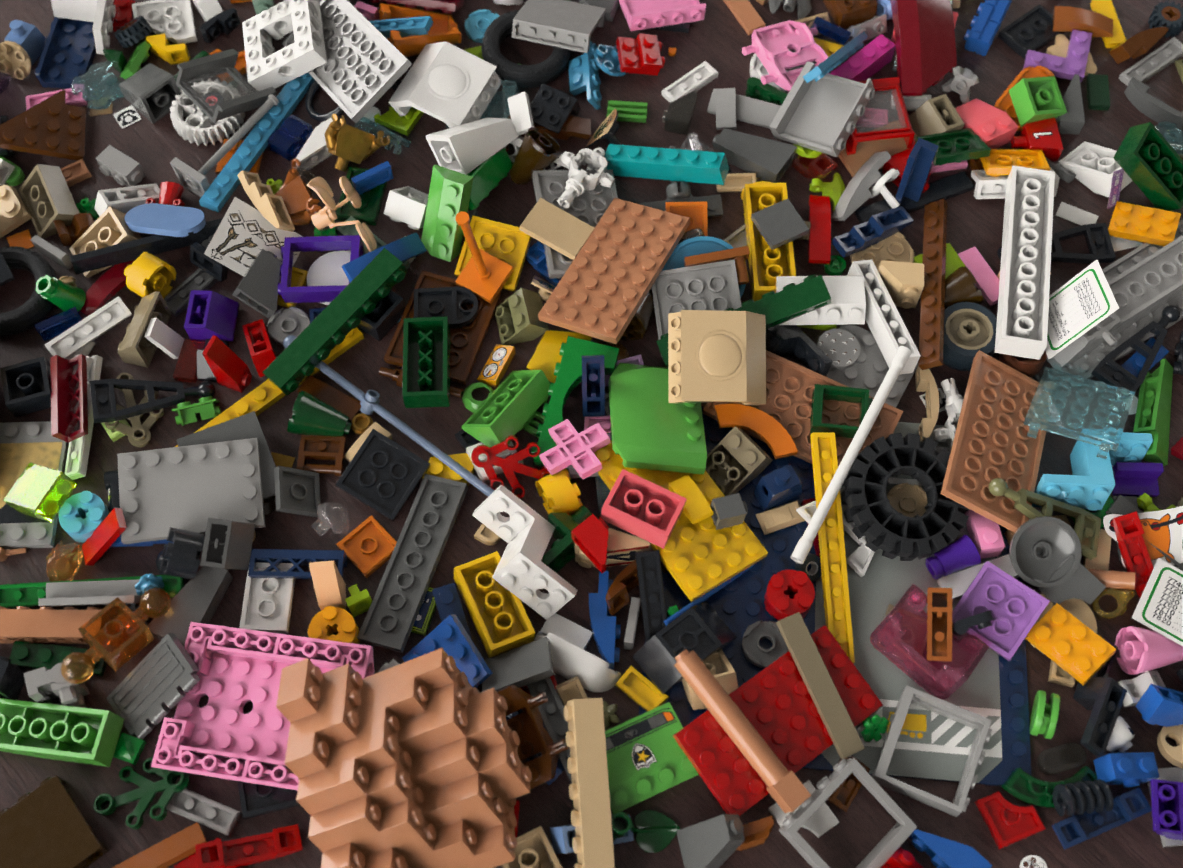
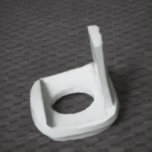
[869,168,900,209]

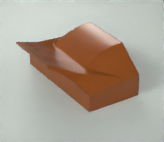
[736,816,774,851]

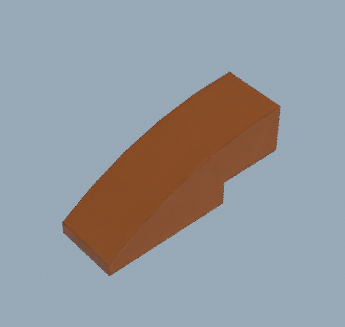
[1053,6,1113,37]

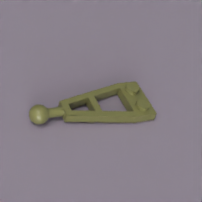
[989,478,1101,560]

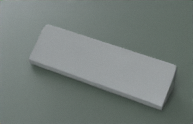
[707,89,781,129]

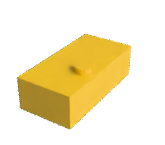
[453,551,535,658]

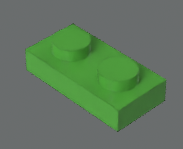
[120,41,151,80]

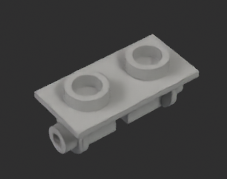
[847,14,887,42]

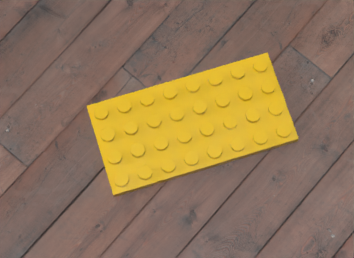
[593,440,768,602]

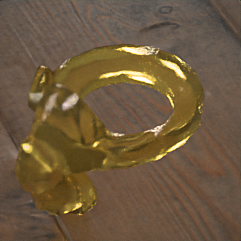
[1092,588,1135,619]

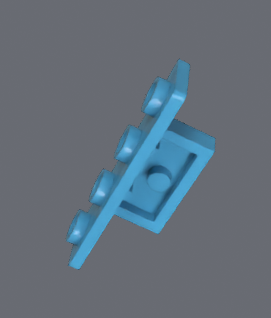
[568,41,602,110]

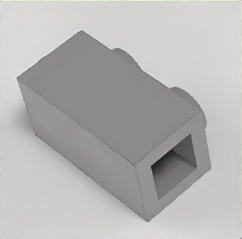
[96,145,145,187]

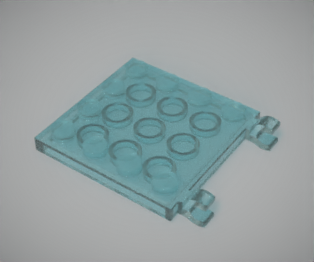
[1024,367,1135,459]

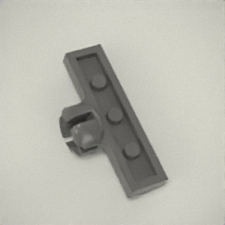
[639,182,723,218]

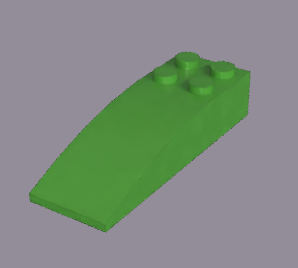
[0,698,124,767]

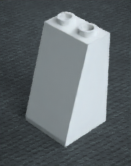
[425,118,518,175]

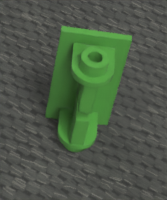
[172,396,221,426]

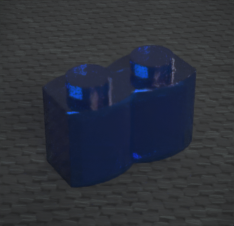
[267,114,313,161]

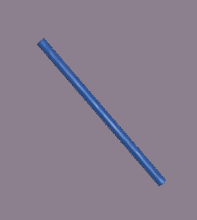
[664,565,754,626]

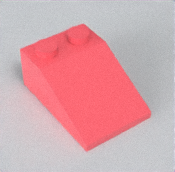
[955,98,1018,149]

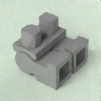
[23,663,89,708]

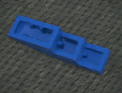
[342,232,427,282]

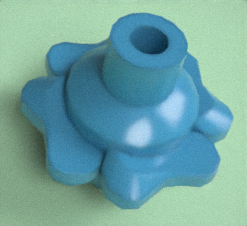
[135,573,164,598]

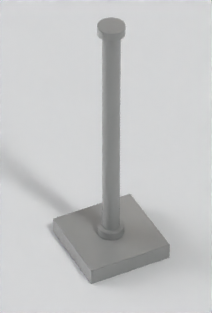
[170,94,279,198]

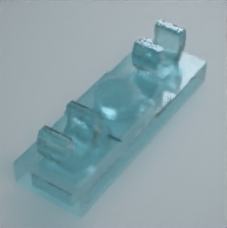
[353,117,411,155]

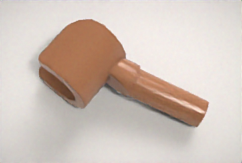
[0,546,27,562]

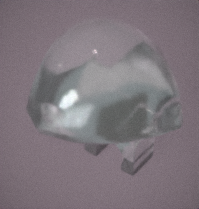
[311,502,350,536]

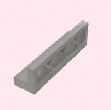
[38,579,143,607]

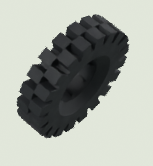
[841,433,970,561]

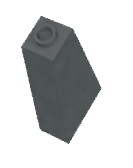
[712,128,797,183]
[145,566,233,647]

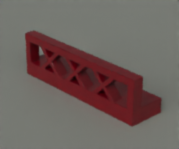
[50,354,88,443]

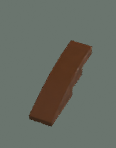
[508,115,591,140]

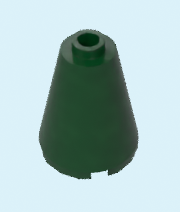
[287,390,352,437]

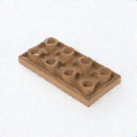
[838,120,918,177]

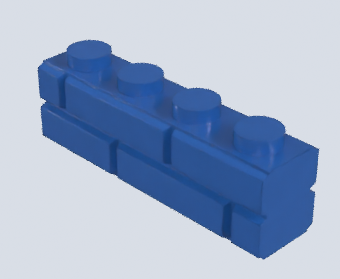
[963,0,1012,56]

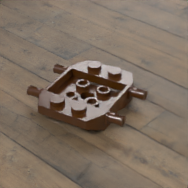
[497,685,569,789]

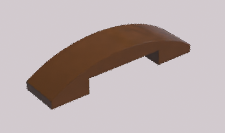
[605,550,668,615]

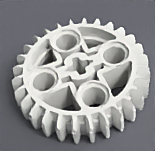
[170,79,245,146]

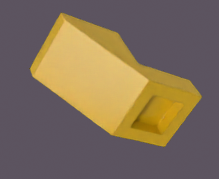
[146,34,190,65]

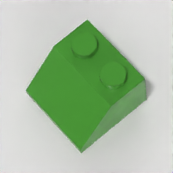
[1008,76,1067,126]

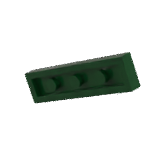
[9,641,110,676]

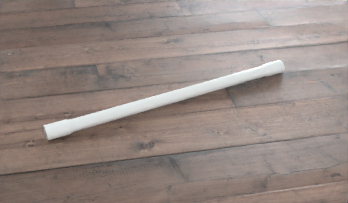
[790,346,912,564]

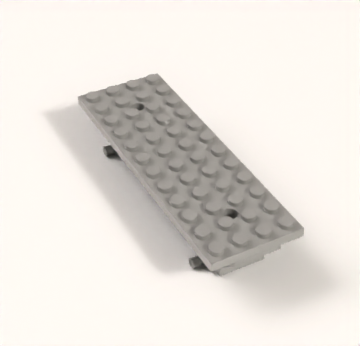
[1046,220,1183,389]

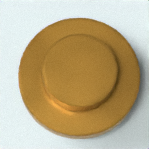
[351,413,373,435]

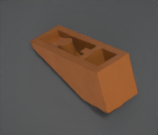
[927,587,952,662]

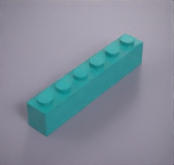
[604,144,729,185]

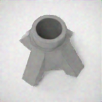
[942,66,979,103]

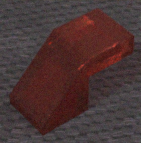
[792,152,838,178]

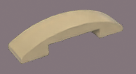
[915,366,940,442]

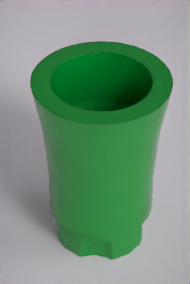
[35,275,86,315]

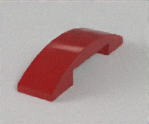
[1113,511,1154,599]
[195,824,302,868]

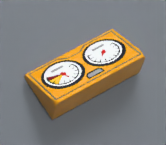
[477,344,516,388]

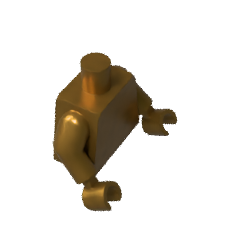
[324,114,390,172]

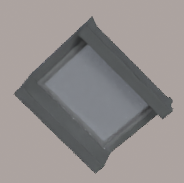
[176,49,277,123]

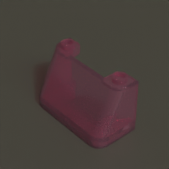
[870,583,989,700]

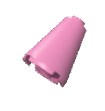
[1115,626,1183,675]

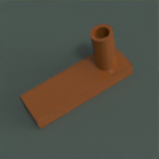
[684,246,750,285]

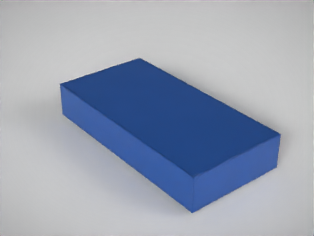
[351,161,394,195]

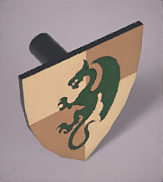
[585,109,622,148]

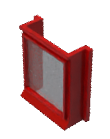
[845,77,915,155]

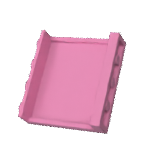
[619,0,706,31]

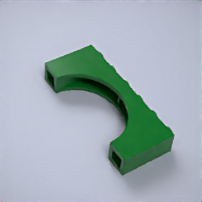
[531,336,619,470]

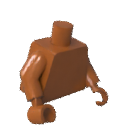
[274,158,322,226]

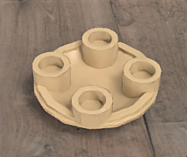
[0,41,32,80]

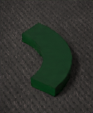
[1001,766,1097,808]

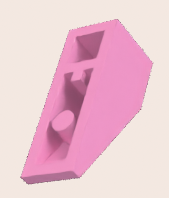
[965,510,1005,559]

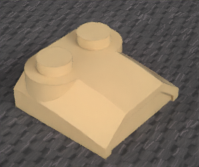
[0,185,32,238]

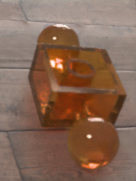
[61,588,171,684]

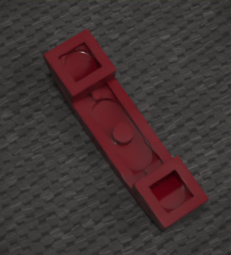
[80,259,136,317]

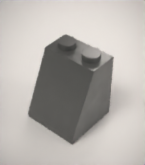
[119,63,181,124]

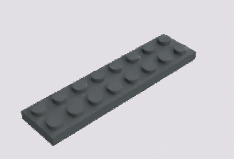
[357,474,469,653]

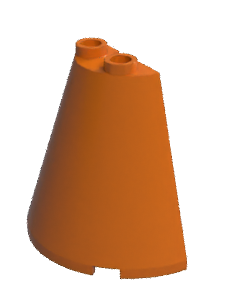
[379,3,462,57]

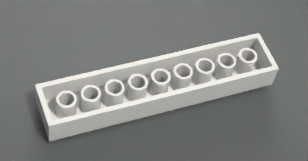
[995,166,1055,360]

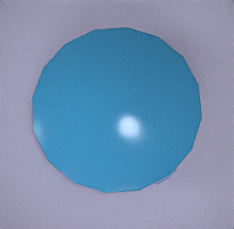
[594,44,626,77]

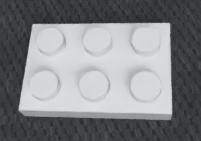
[239,562,297,633]

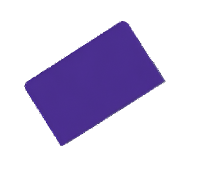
[1112,462,1164,497]

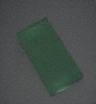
[1086,74,1110,111]

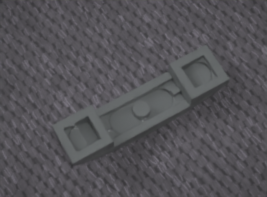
[1124,77,1183,131]

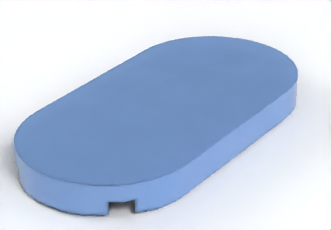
[124,203,206,237]

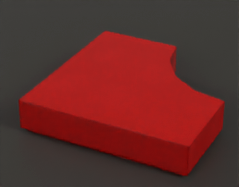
[975,791,1046,849]

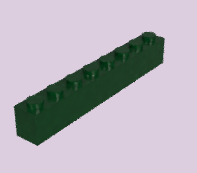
[262,248,407,396]
[656,274,831,368]

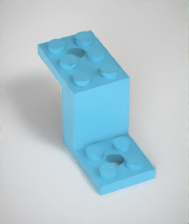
[1032,430,1153,511]

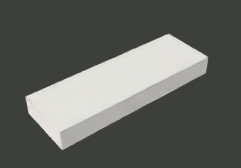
[662,61,718,107]

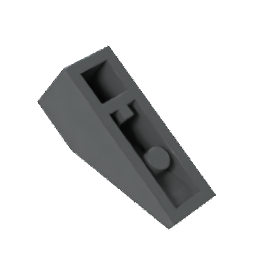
[1055,74,1085,134]

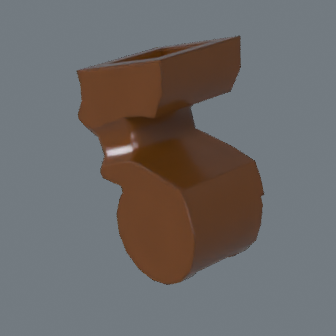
[53,213,94,247]

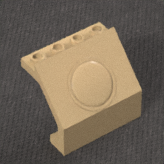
[668,310,766,406]

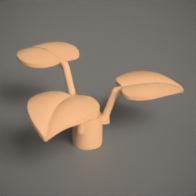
[307,176,377,252]

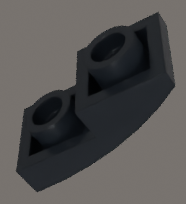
[199,8,240,44]

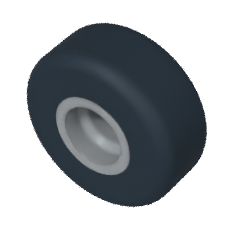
[795,553,822,582]

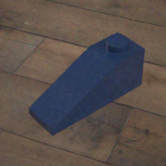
[582,355,605,417]

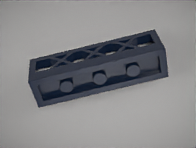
[895,138,939,206]
[248,549,348,579]

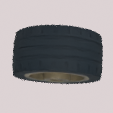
[943,302,997,371]

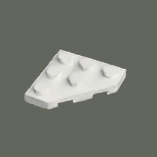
[132,0,197,44]

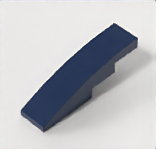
[831,206,914,258]

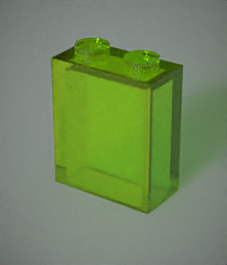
[3,463,77,522]

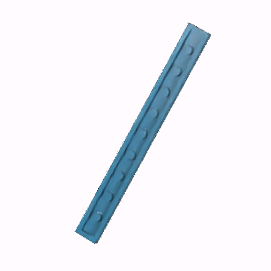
[199,72,315,213]

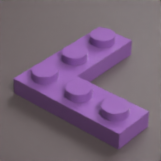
[1023,29,1092,83]

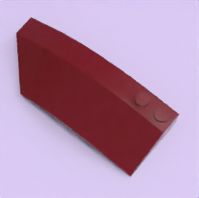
[890,0,957,96]

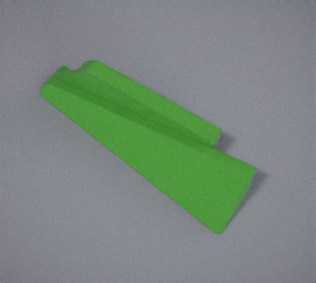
[1133,358,1173,466]

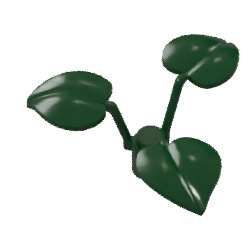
[572,800,680,868]

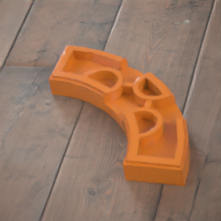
[714,404,798,459]

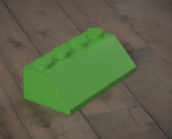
[421,164,474,262]
[461,370,550,447]

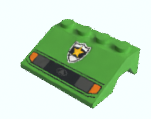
[605,702,699,814]

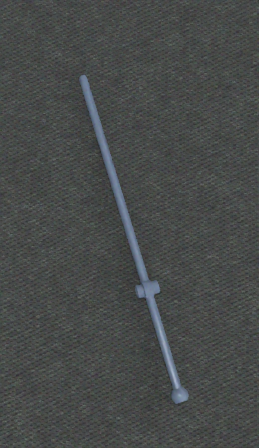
[283,335,552,539]

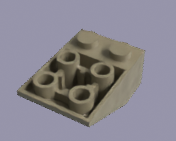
[706,426,773,496]

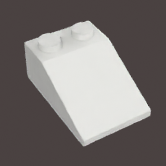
[1059,141,1133,197]

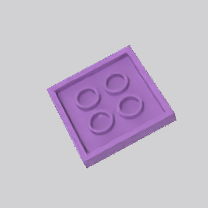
[952,561,1050,661]

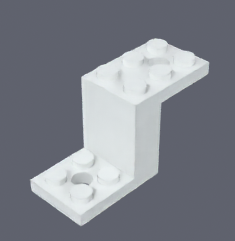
[51,0,116,55]
[472,484,577,620]

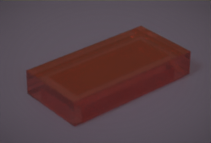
[173,339,205,383]

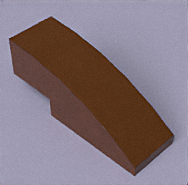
[1109,27,1169,64]

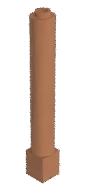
[674,649,811,813]

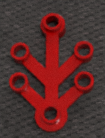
[471,435,550,499]

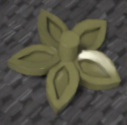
[603,701,620,729]

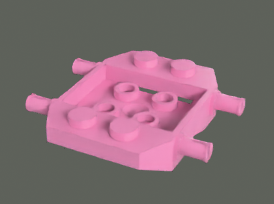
[742,20,828,92]

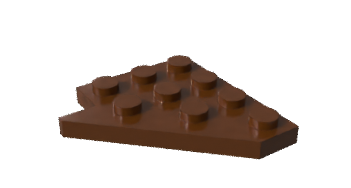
[0,90,86,161]

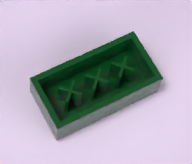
[402,317,450,408]

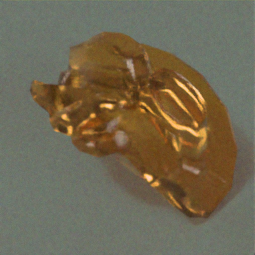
[46,540,83,582]

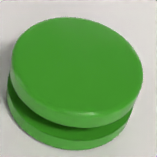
[1029,690,1060,739]

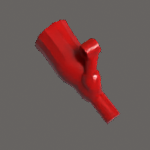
[145,181,185,207]

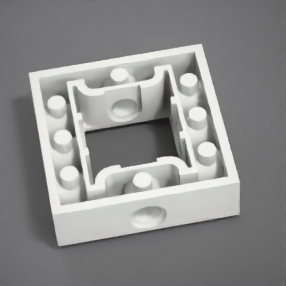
[243,0,327,91]

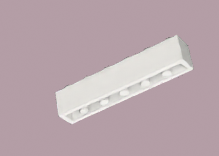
[847,260,921,375]

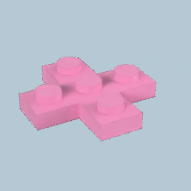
[539,419,611,480]

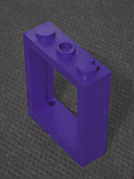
[278,235,364,303]

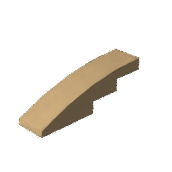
[238,170,295,232]

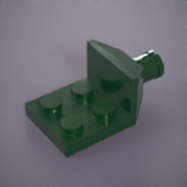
[541,506,592,573]

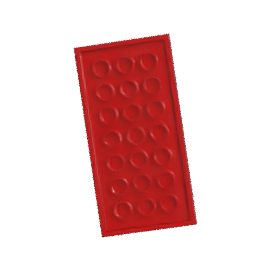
[673,625,883,816]

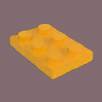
[980,149,1050,177]
[1108,201,1181,246]
[1025,603,1116,686]

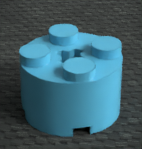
[58,491,110,543]

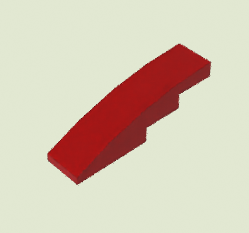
[808,195,831,264]

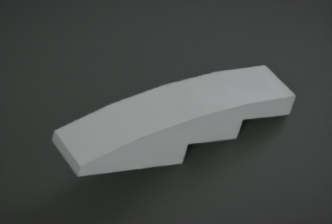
[831,151,891,221]

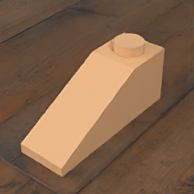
[309,561,346,610]

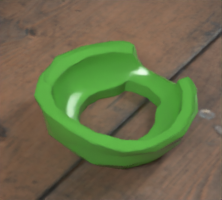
[462,382,494,413]

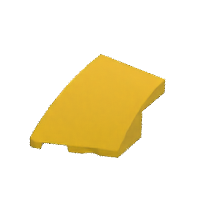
[526,330,592,383]

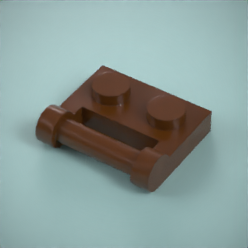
[296,435,347,476]

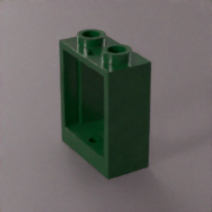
[810,384,873,438]

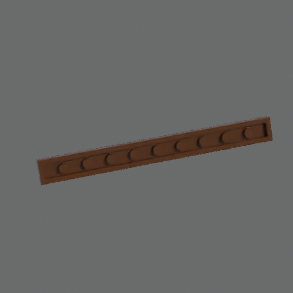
[918,199,947,370]

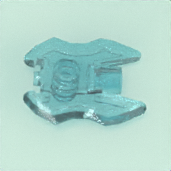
[72,61,124,110]

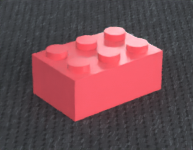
[600,469,687,549]

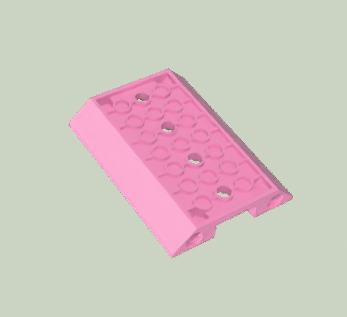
[151,622,375,791]

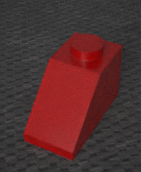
[571,514,609,574]

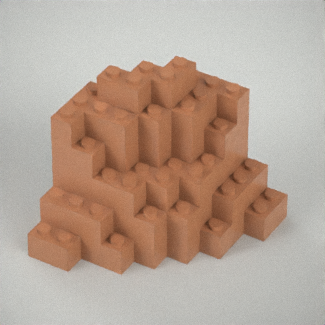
[276,648,532,868]

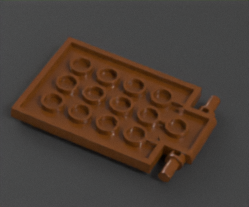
[379,270,502,398]

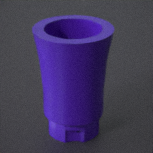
[925,535,981,580]

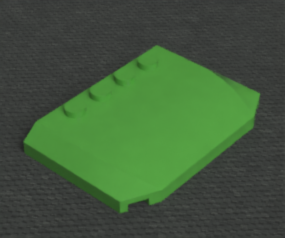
[608,363,707,475]

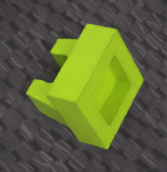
[345,584,372,617]

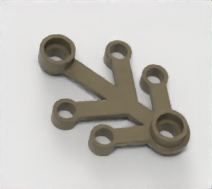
[104,373,164,447]

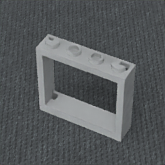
[872,685,992,817]
[779,758,917,868]

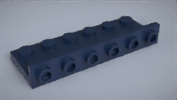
[35,17,96,89]

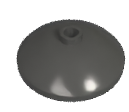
[1009,516,1081,588]

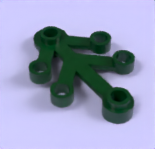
[93,758,190,830]

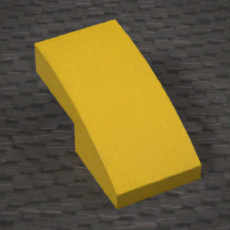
[668,475,713,524]

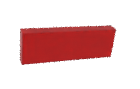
[82,508,127,566]

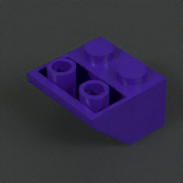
[184,290,240,342]
[1150,779,1183,840]

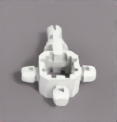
[557,147,615,209]
[932,378,964,449]

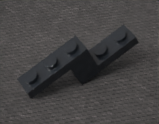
[741,301,833,377]
[1073,635,1127,756]

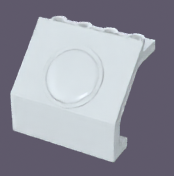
[388,41,503,128]

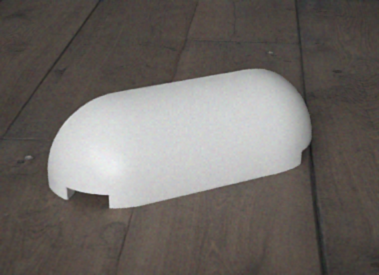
[534,631,621,692]

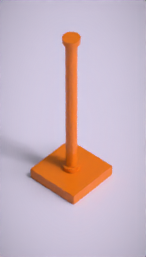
[455,211,514,304]

